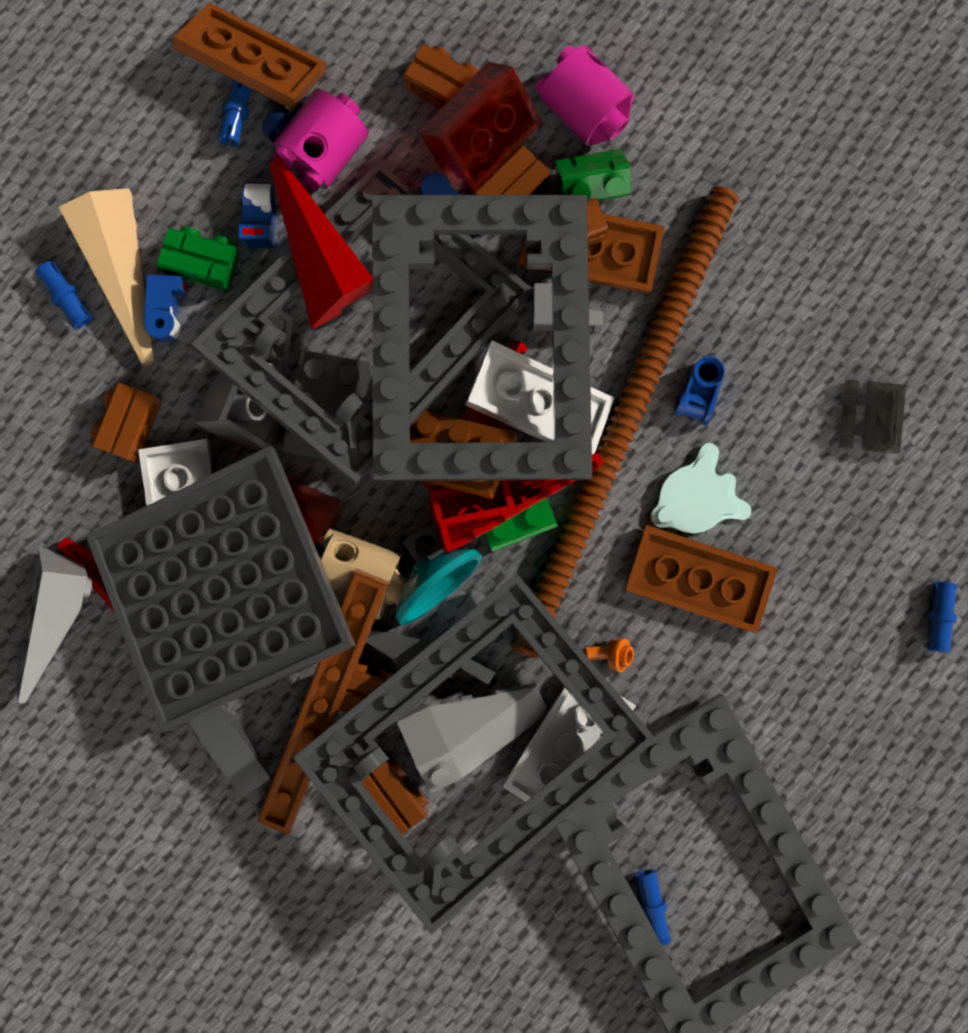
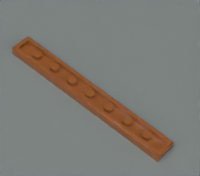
[257,568,390,835]

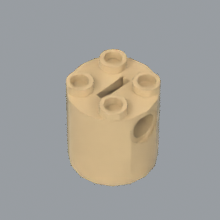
[319,529,409,620]

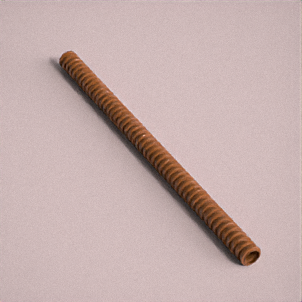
[510,186,739,659]

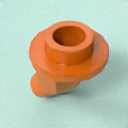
[583,638,634,672]

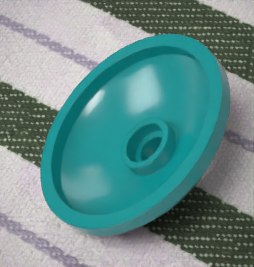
[395,549,483,626]

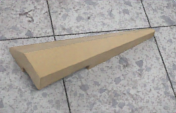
[59,188,155,366]

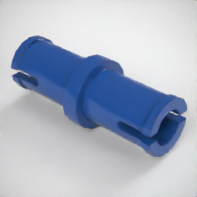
[217,79,252,147]
[35,261,93,330]
[927,582,958,653]
[634,869,671,946]

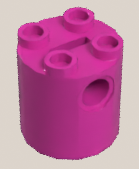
[535,45,635,146]
[273,89,369,192]

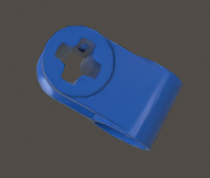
[674,356,725,426]

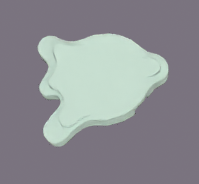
[650,443,751,534]

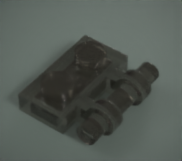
[837,380,906,454]

